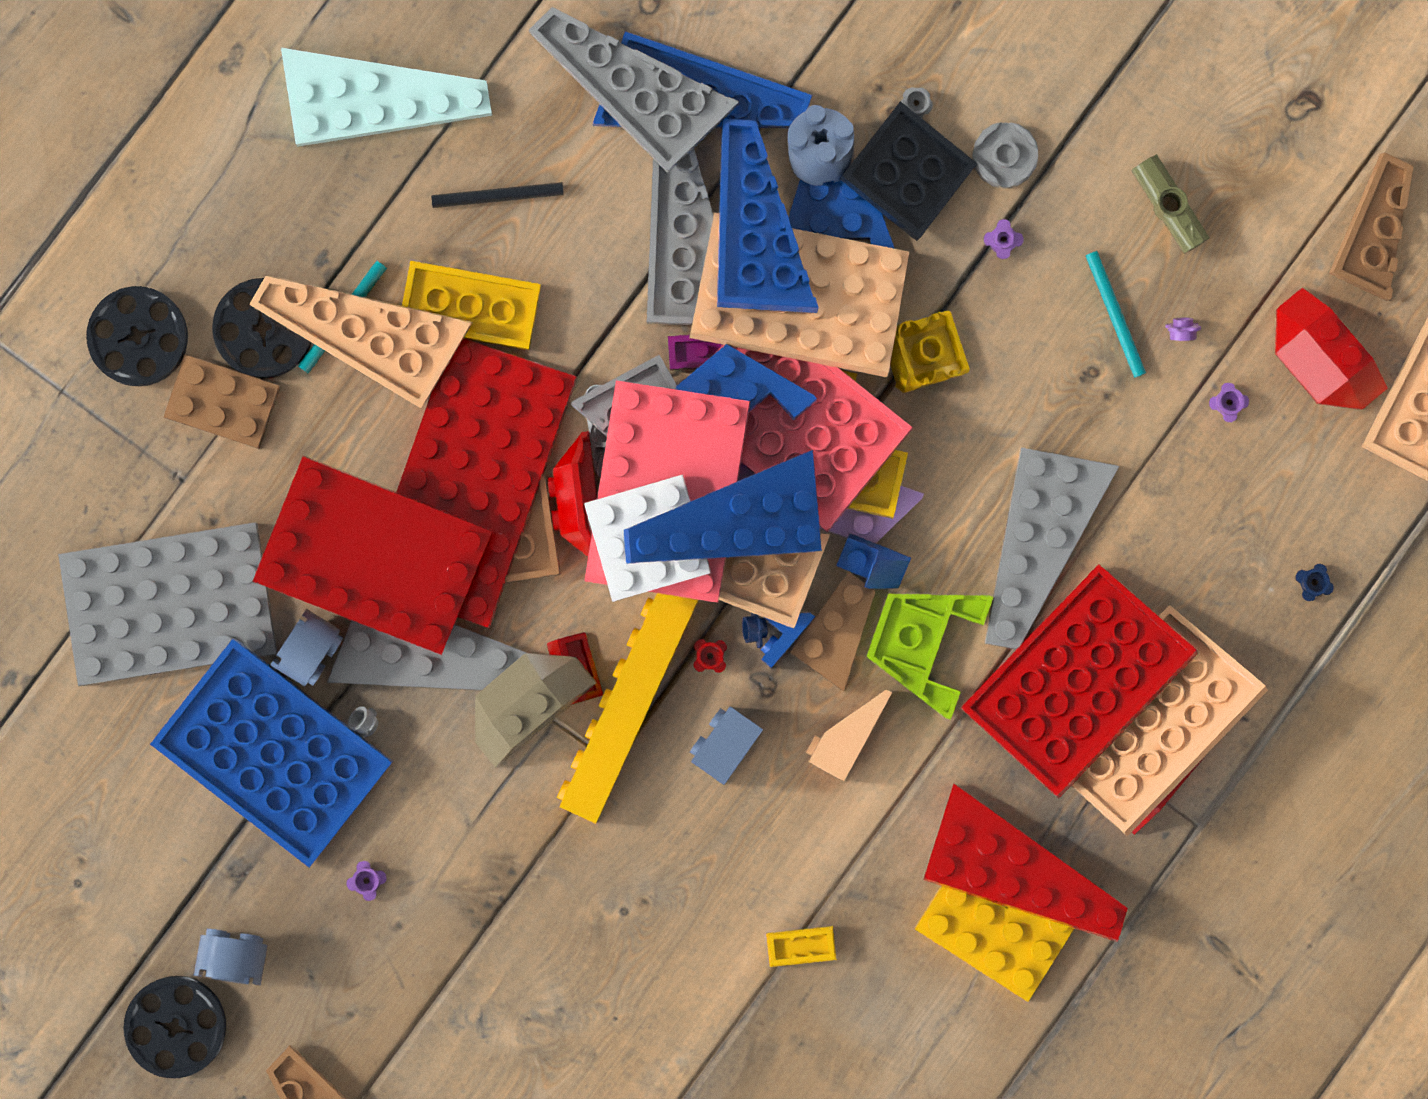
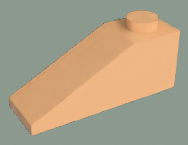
[806,690,892,781]

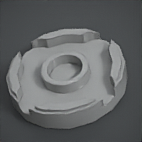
[972,122,1038,189]

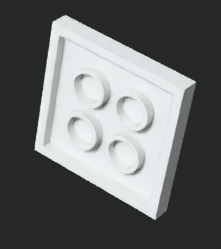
[584,475,711,602]

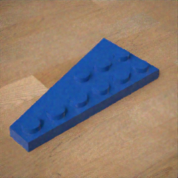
[623,450,822,564]

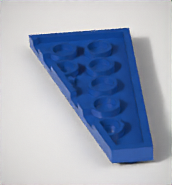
[593,31,812,129]
[717,119,819,313]

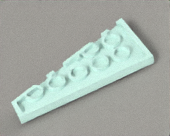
[281,48,492,147]

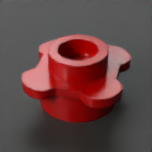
[693,639,727,673]

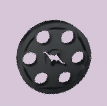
[212,278,312,378]
[86,286,188,387]
[123,976,227,1079]

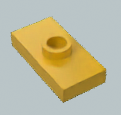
[766,926,837,967]

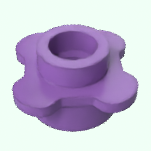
[984,219,1023,259]
[1166,317,1201,341]
[1209,383,1249,422]
[347,861,386,901]

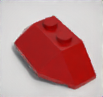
[1275,288,1388,410]
[548,431,598,557]

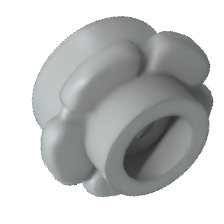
[901,87,933,118]
[348,707,378,738]

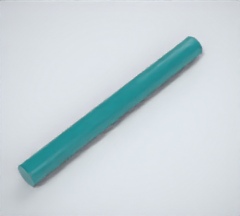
[1085,251,1146,378]
[298,260,387,374]

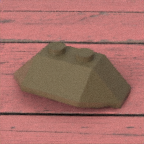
[475,653,597,768]

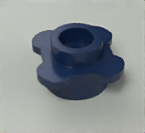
[1295,564,1334,601]
[742,612,768,648]

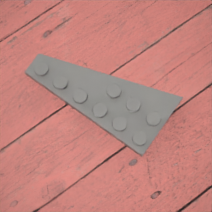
[327,620,526,690]

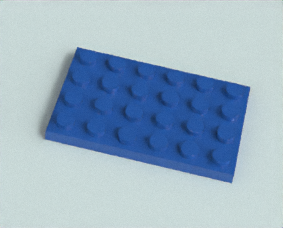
[150,638,393,868]

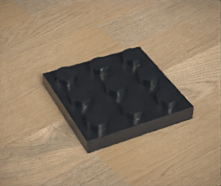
[840,101,978,241]

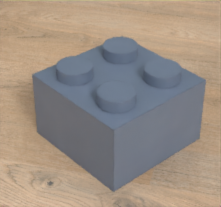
[690,706,763,785]

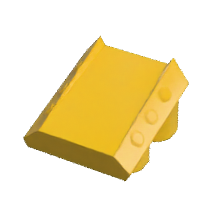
[890,310,970,393]

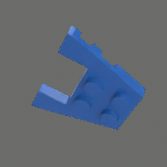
[788,180,895,249]
[676,344,817,421]

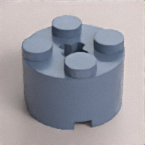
[788,105,854,186]
[271,609,343,687]
[193,929,268,986]

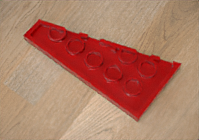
[923,783,1128,942]

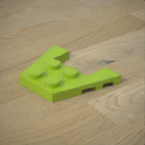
[866,594,993,720]

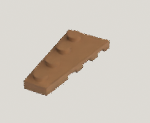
[1329,152,1414,301]

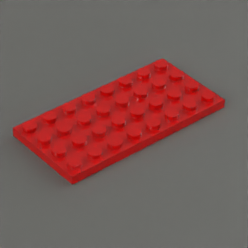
[396,338,578,628]

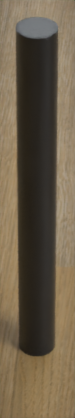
[431,182,564,208]

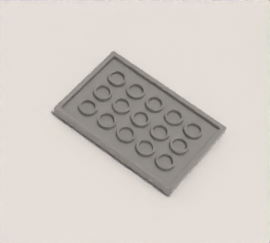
[58,522,278,686]

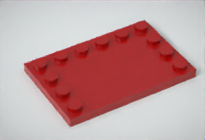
[253,455,492,655]
[961,564,1198,799]

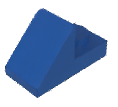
[836,533,911,589]
[761,613,815,668]

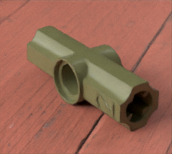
[1131,154,1210,254]

